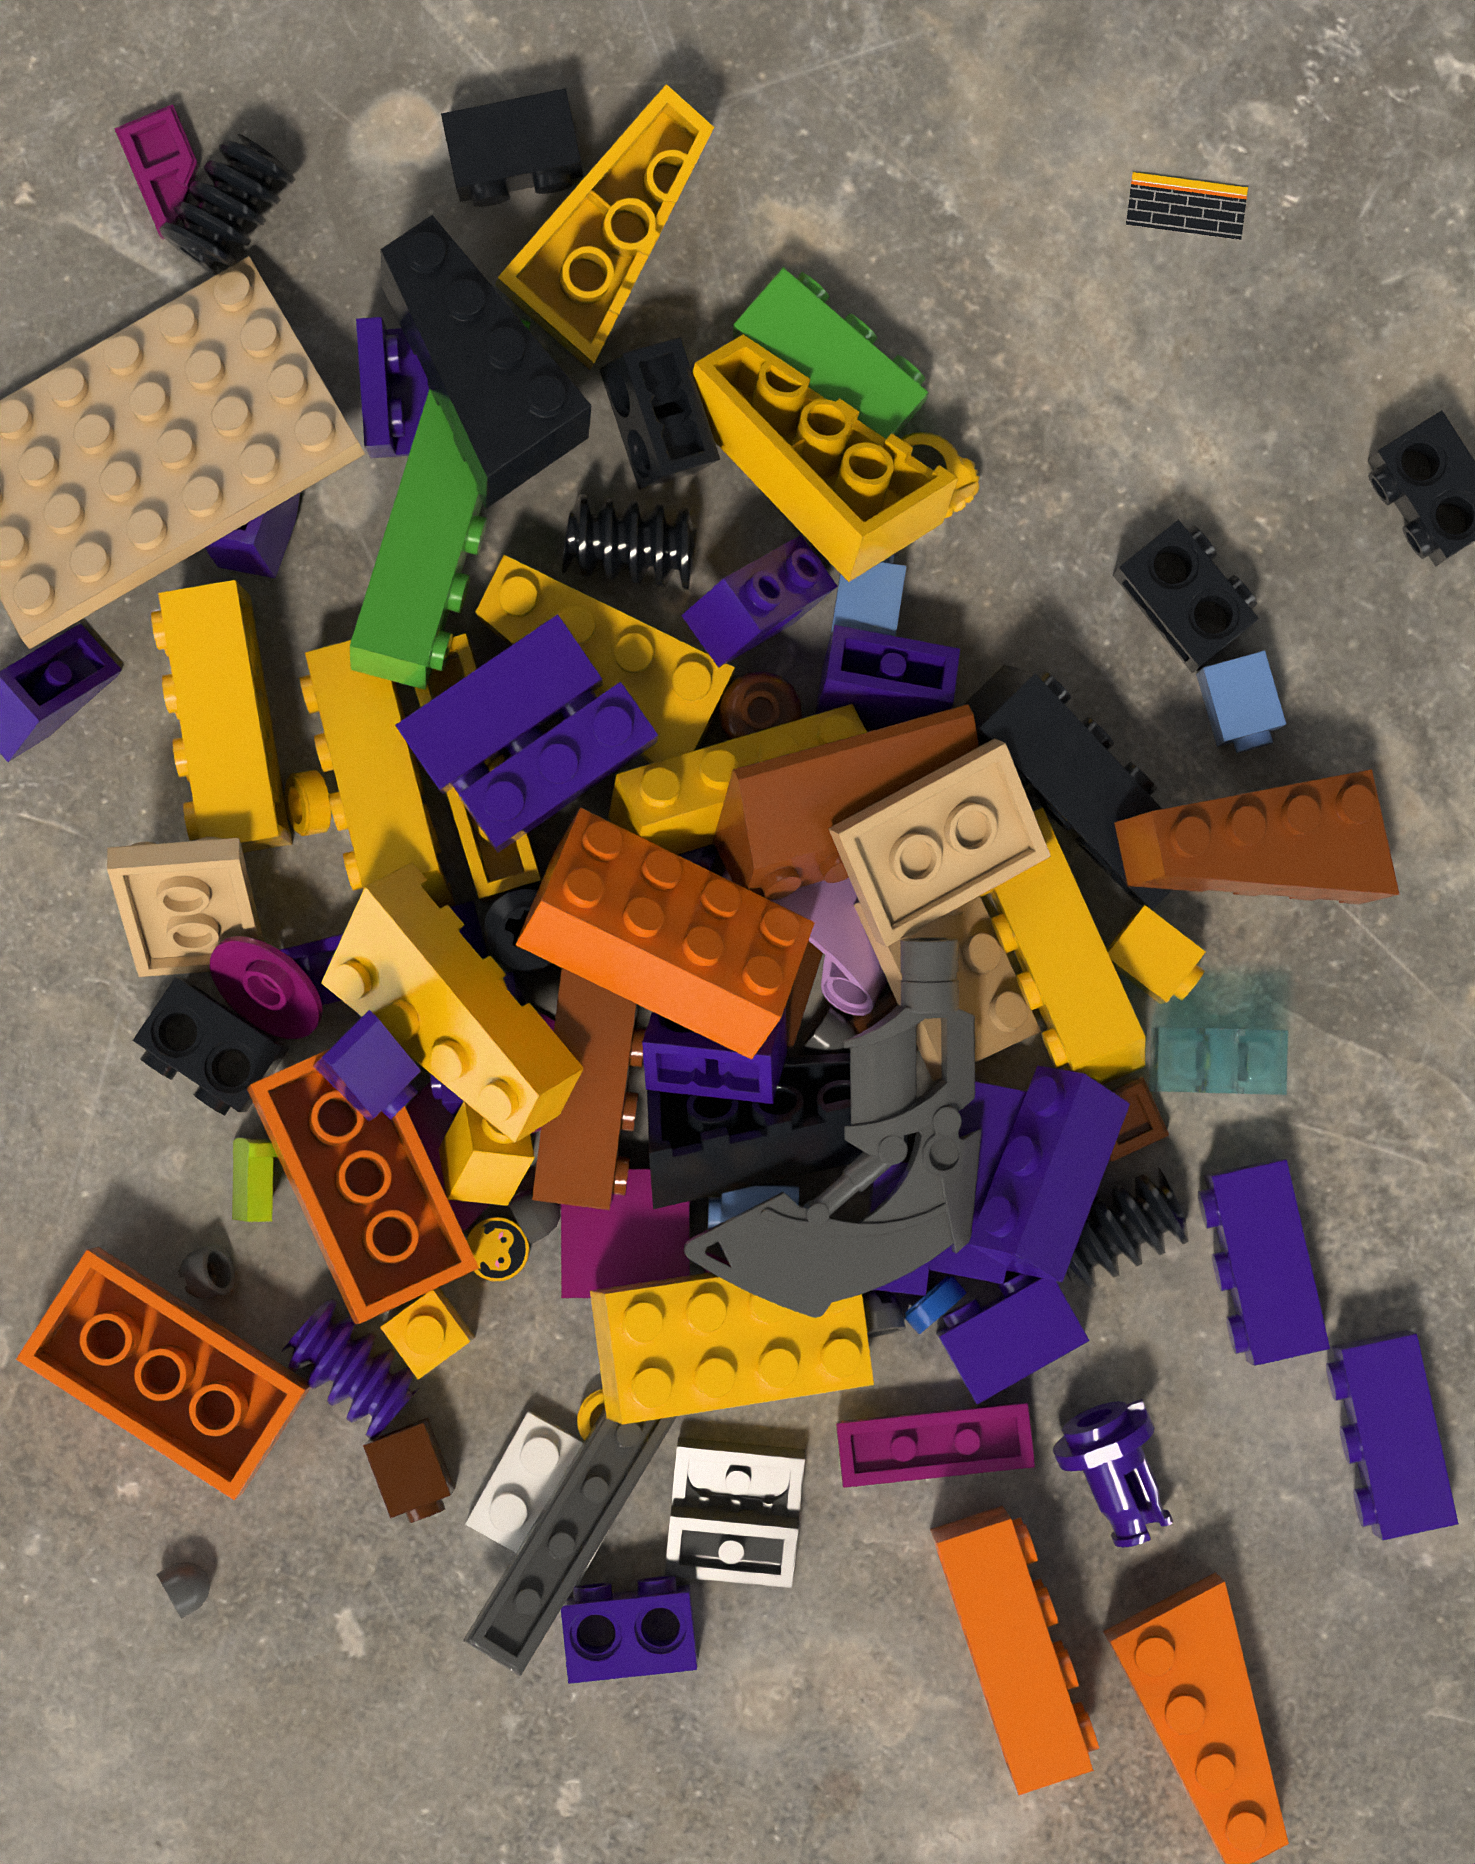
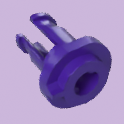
[1053,1399,1173,1548]

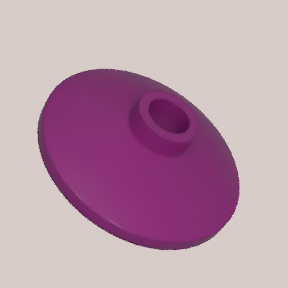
[210,936,323,1039]

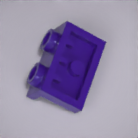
[356,317,429,458]

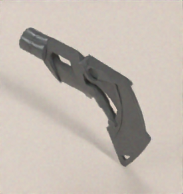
[684,937,982,1318]

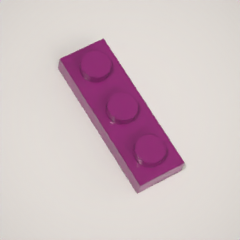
[836,1401,1035,1488]

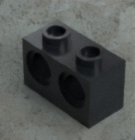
[599,337,720,490]
[1368,410,1475,567]
[1113,519,1259,673]
[132,977,289,1116]

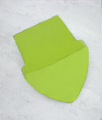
[232,1138,278,1222]

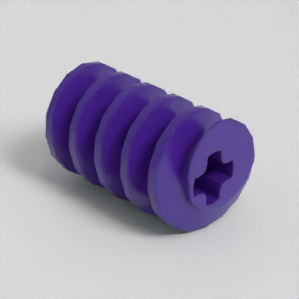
[281,1298,420,1440]

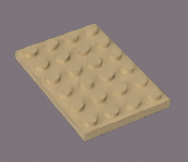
[0,256,365,649]

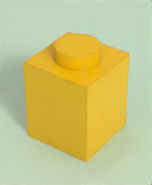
[1106,905,1206,1004]
[439,1101,535,1206]
[380,1287,475,1380]

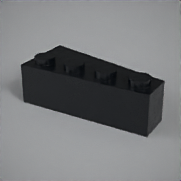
[380,215,592,509]
[962,664,1172,910]
[647,1053,908,1209]

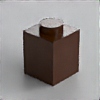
[363,1418,455,1523]

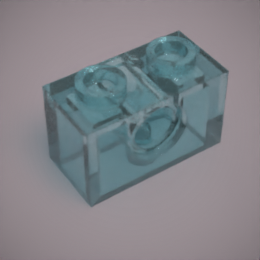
[1149,1027,1288,1095]

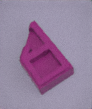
[114,104,200,240]

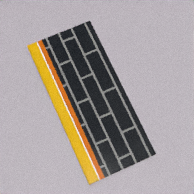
[1126,172,1248,240]

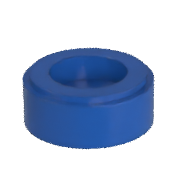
[904,1275,967,1334]

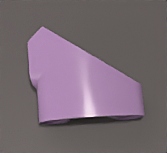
[721,869,888,1016]

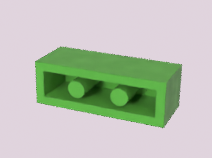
[733,267,928,439]

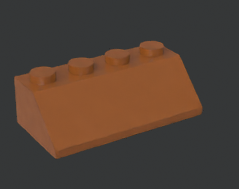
[713,704,979,900]

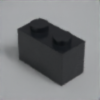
[441,88,583,207]

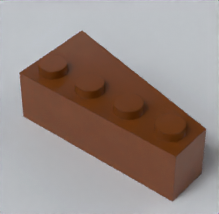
[1114,769,1400,905]
[532,968,646,1210]

